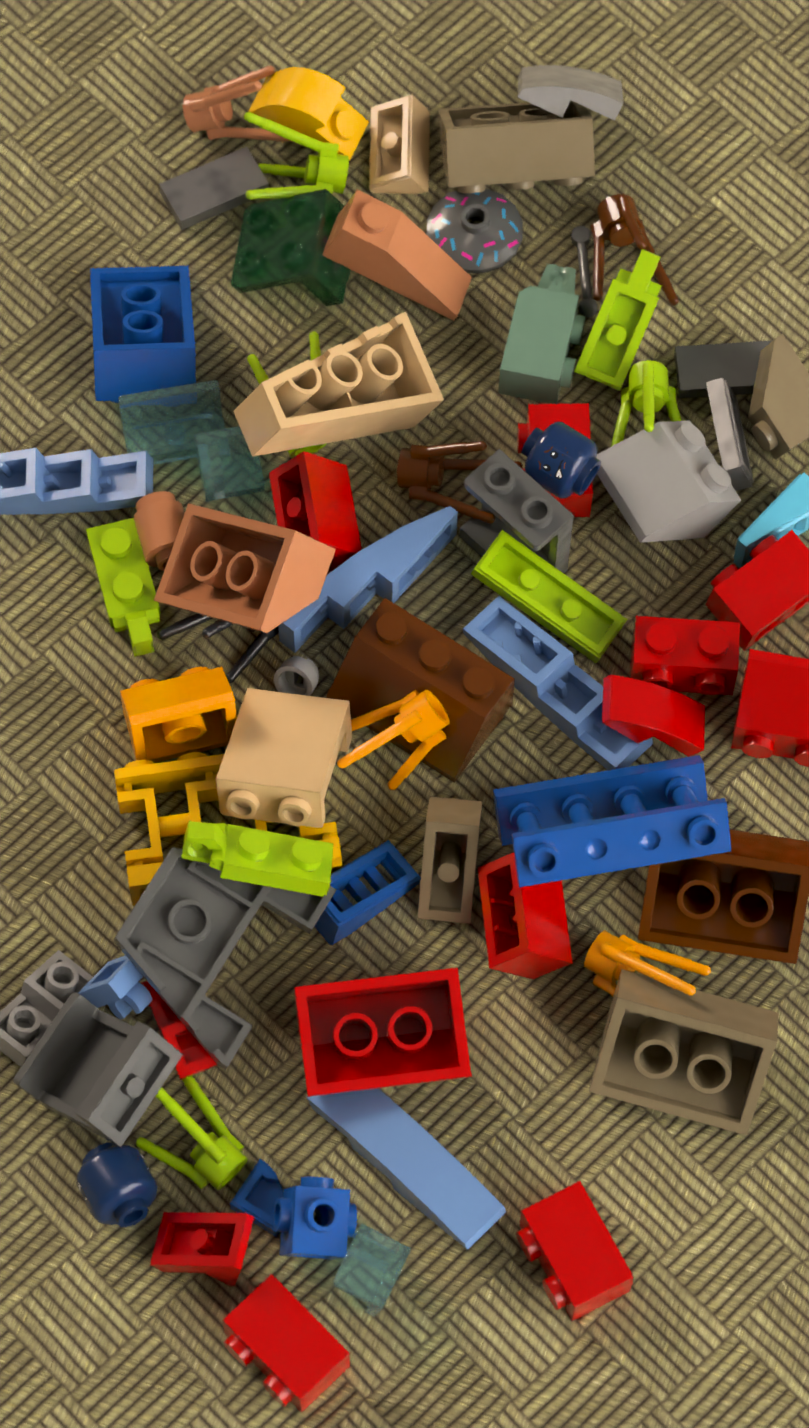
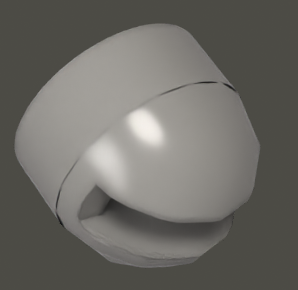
[274,656,320,696]

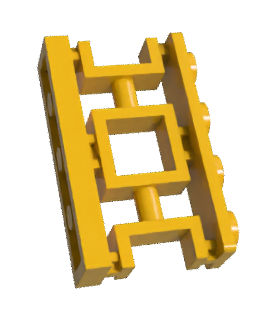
[114,752,342,906]

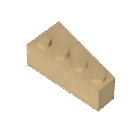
[233,311,444,457]

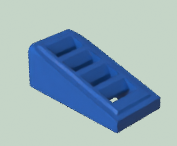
[314,840,421,945]

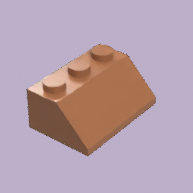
[154,503,336,633]

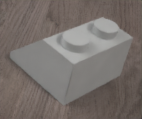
[596,421,741,543]

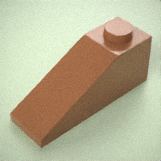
[322,189,472,321]

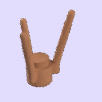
[183,65,293,142]

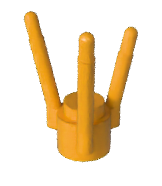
[337,690,450,790]
[584,930,711,997]

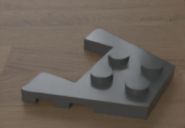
[114,847,336,1070]

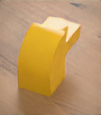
[248,67,369,160]

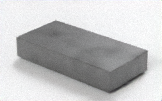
[159,146,269,230]
[706,378,754,491]

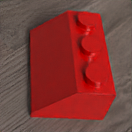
[731,649,809,767]
[294,967,472,1097]

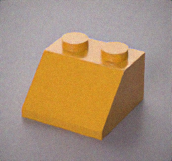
[120,666,237,763]

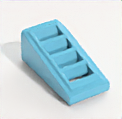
[734,473,809,568]

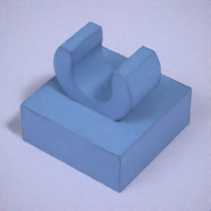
[78,955,153,1020]

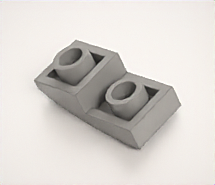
[0,950,93,1067]

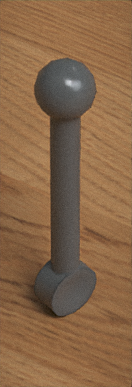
[571,226,598,317]

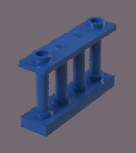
[493,755,732,887]

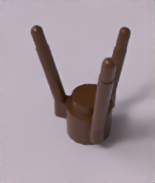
[590,194,679,306]
[397,441,523,524]

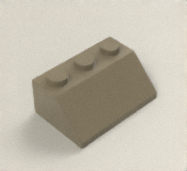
[438,100,595,193]
[589,969,779,1135]

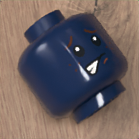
[521,421,601,499]
[77,1142,158,1227]

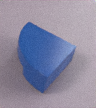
[230,1159,283,1237]

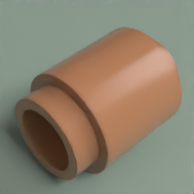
[134,491,185,571]

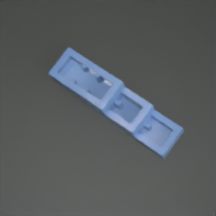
[0,448,153,515]
[278,506,458,653]
[463,596,653,770]
[306,1088,506,1250]

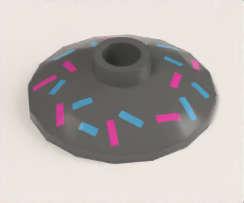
[427,188,523,273]

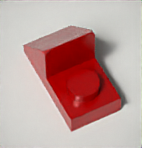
[150,1212,254,1286]

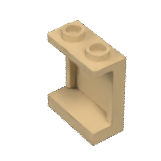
[216,688,352,828]

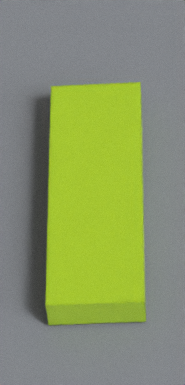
[471,530,628,663]

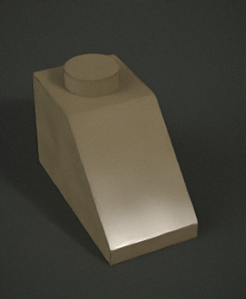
[748,334,809,460]
[417,796,482,924]

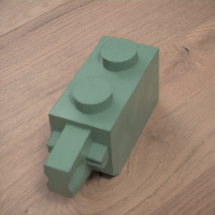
[498,264,586,404]

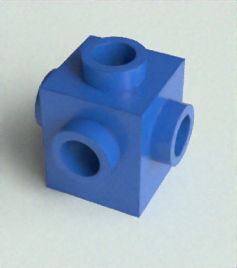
[273,1177,357,1260]

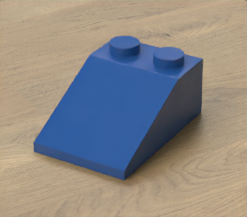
[90,266,196,403]

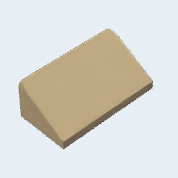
[369,94,430,194]

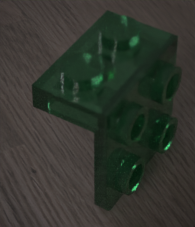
[231,189,350,306]

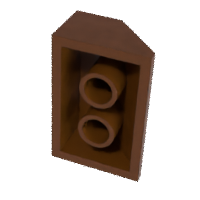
[326,598,515,783]
[638,829,809,964]

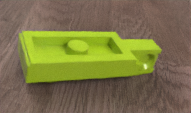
[574,249,662,391]
[86,518,160,657]
[181,821,334,897]

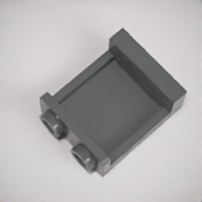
[460,449,574,573]
[14,992,183,1147]

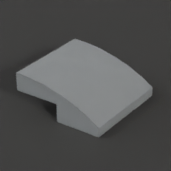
[518,65,623,121]

